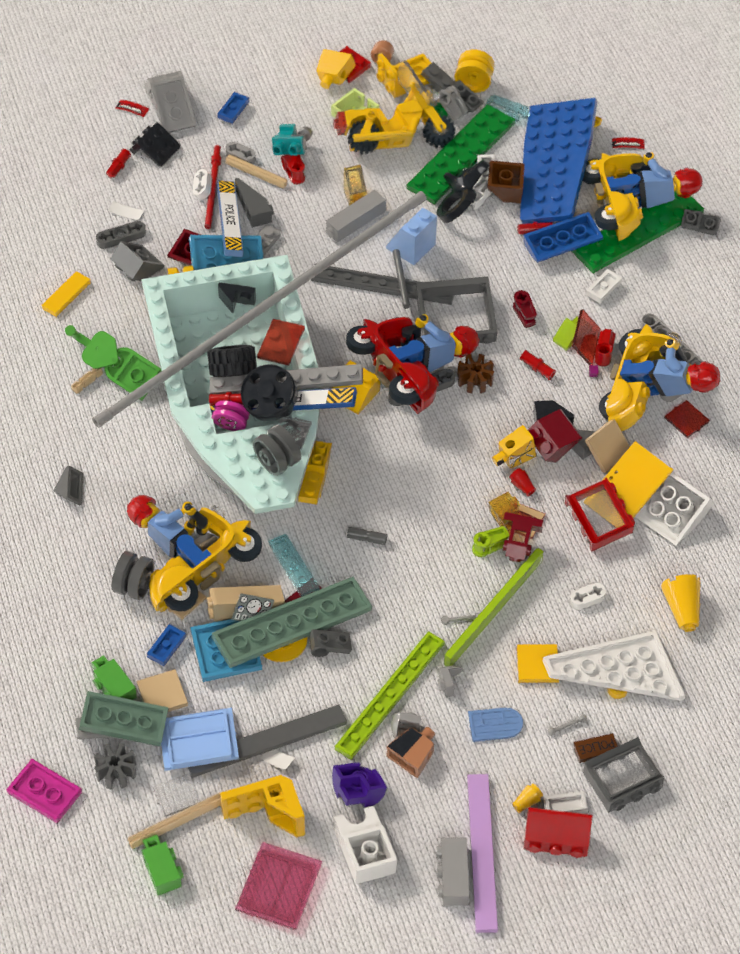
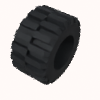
[207,345,257,377]

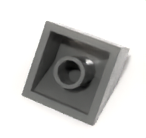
[110,241,165,281]

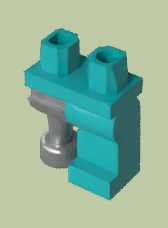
[272,124,313,155]

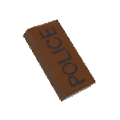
[573,733,618,763]

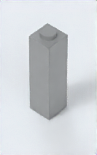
[326,190,386,242]

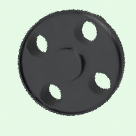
[241,364,298,421]

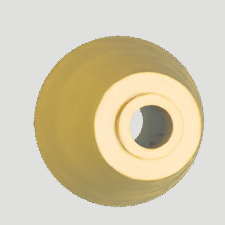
[661,574,701,632]

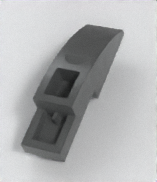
[421,62,484,113]

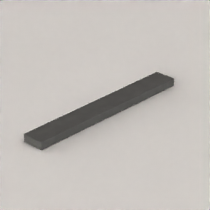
[311,264,454,305]
[187,704,347,778]

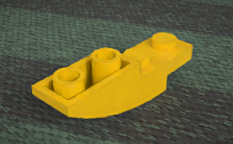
[298,441,332,505]

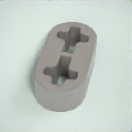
[225,142,256,164]

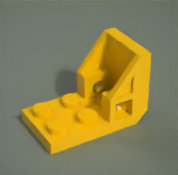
[220,775,305,838]

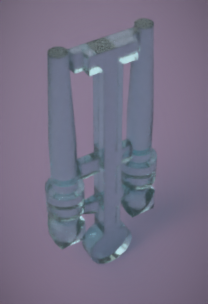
[485,95,531,122]

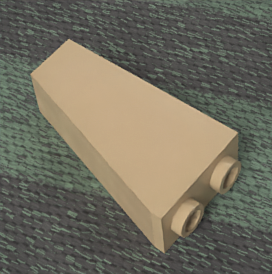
[206,585,285,622]

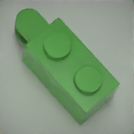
[91,655,137,700]
[142,835,184,896]

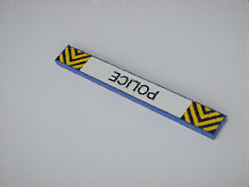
[209,387,357,414]

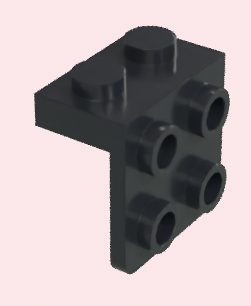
[130,122,181,167]

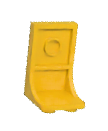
[376,53,431,98]

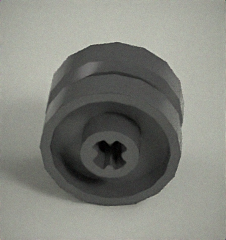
[253,425,301,476]
[111,551,155,600]

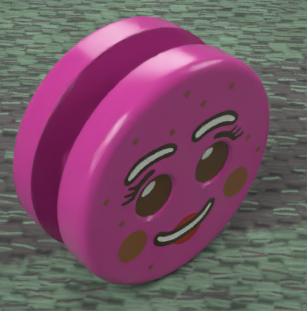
[211,400,250,431]

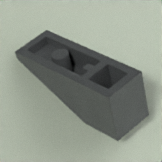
[235,178,274,228]

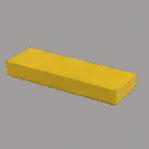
[42,271,91,317]

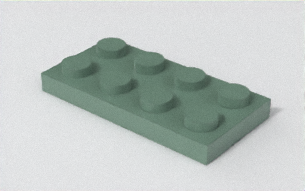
[79,691,169,747]

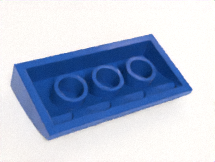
[523,212,603,263]

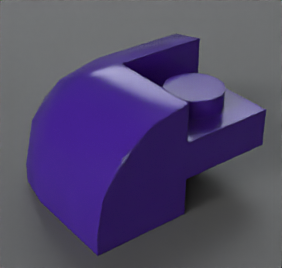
[332,763,387,808]

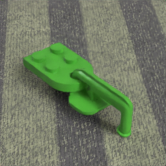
[65,325,162,401]

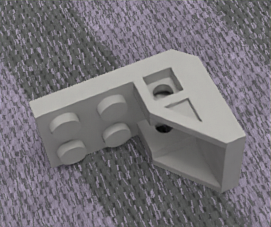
[144,71,197,133]

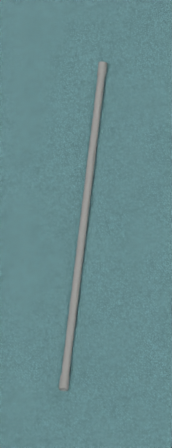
[92,191,427,428]

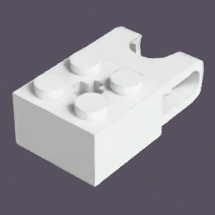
[333,806,397,885]

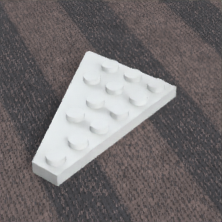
[543,631,685,701]

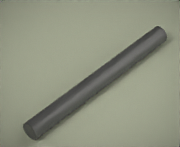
[392,249,410,309]

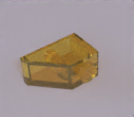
[344,164,367,206]
[488,492,520,539]

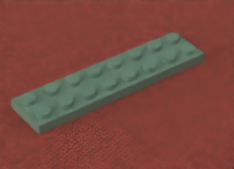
[212,576,372,668]

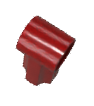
[595,329,616,367]

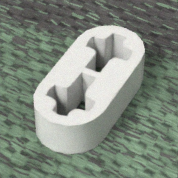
[193,169,212,200]
[570,583,606,610]

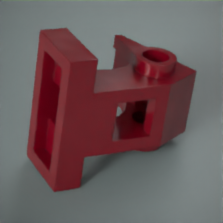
[503,512,544,562]

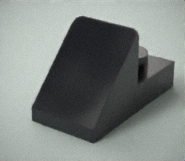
[218,282,256,313]

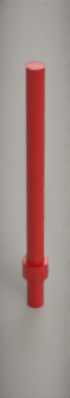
[204,145,222,229]

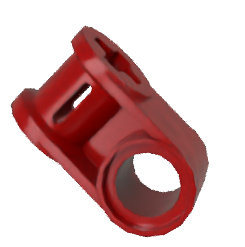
[281,155,305,184]

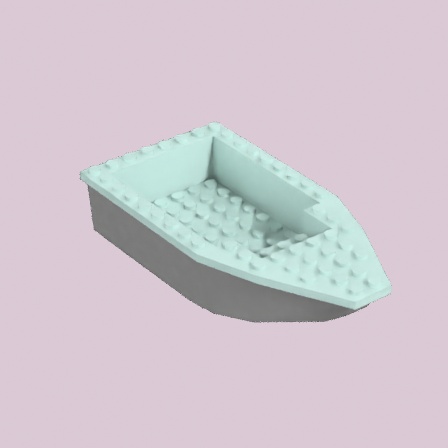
[141,255,323,514]

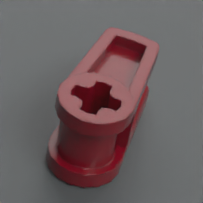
[513,290,537,328]

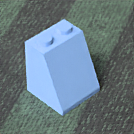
[386,208,437,265]

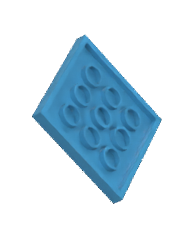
[189,235,263,270]

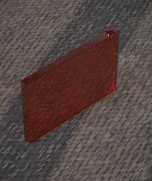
[572,309,601,366]
[257,319,305,366]

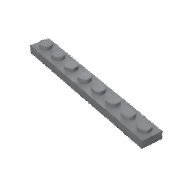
[209,364,363,394]

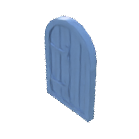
[468,708,523,742]

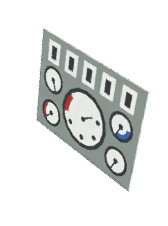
[231,593,274,621]

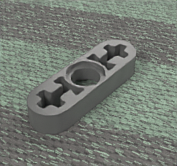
[96,221,146,249]

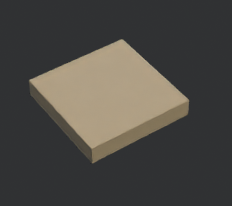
[585,419,630,472]
[136,669,188,712]

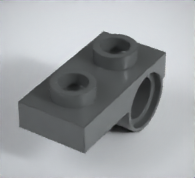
[309,629,352,657]

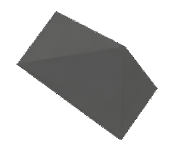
[53,465,83,506]

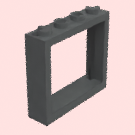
[416,276,498,344]

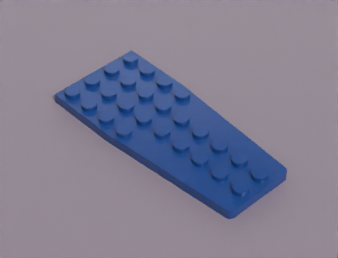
[520,98,597,224]

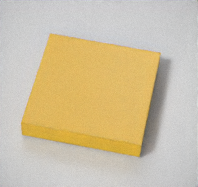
[516,644,559,683]

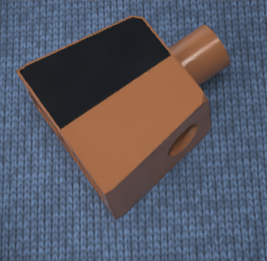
[386,727,435,778]

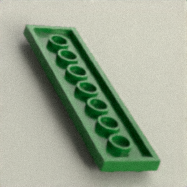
[406,104,515,205]
[571,191,704,274]

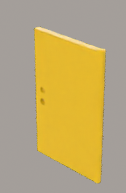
[583,441,674,528]

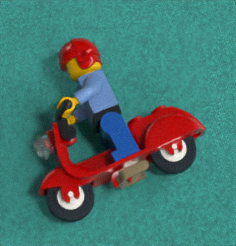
[346,314,479,414]

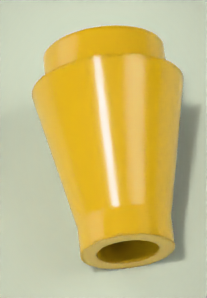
[512,783,543,813]

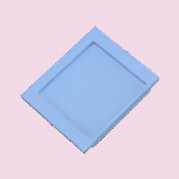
[161,708,239,771]

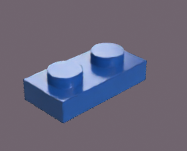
[217,92,249,124]
[147,624,186,666]

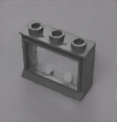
[583,737,665,813]

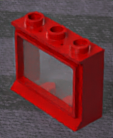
[565,477,635,552]

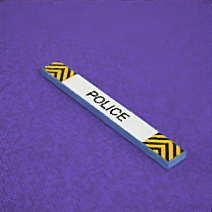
[217,180,243,257]

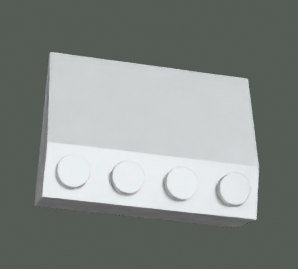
[635,472,714,547]

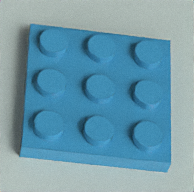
[190,619,262,682]

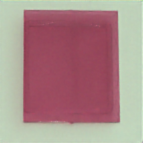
[235,842,323,930]

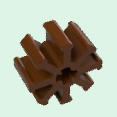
[457,354,494,394]

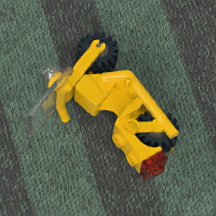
[333,60,456,154]

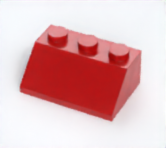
[523,807,592,858]

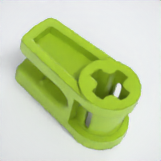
[472,526,509,558]

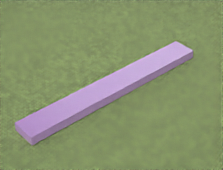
[467,774,498,933]

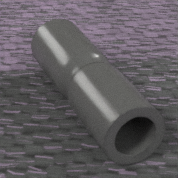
[347,527,387,545]

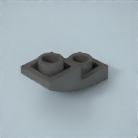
[681,209,721,236]

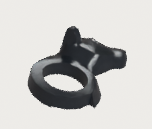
[437,160,490,223]

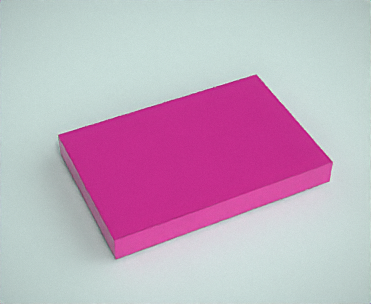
[6,759,83,824]

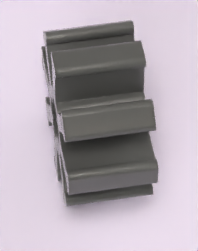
[94,743,136,789]

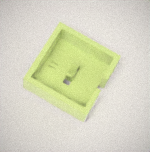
[331,88,379,129]

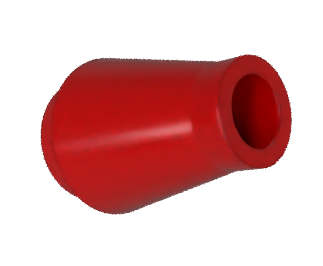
[509,468,536,497]

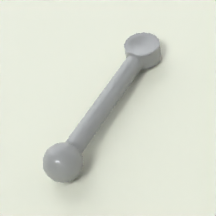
[441,612,480,625]
[548,714,587,736]

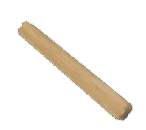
[128,793,221,849]

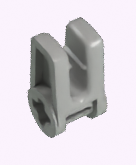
[438,86,468,121]

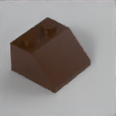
[487,160,525,204]

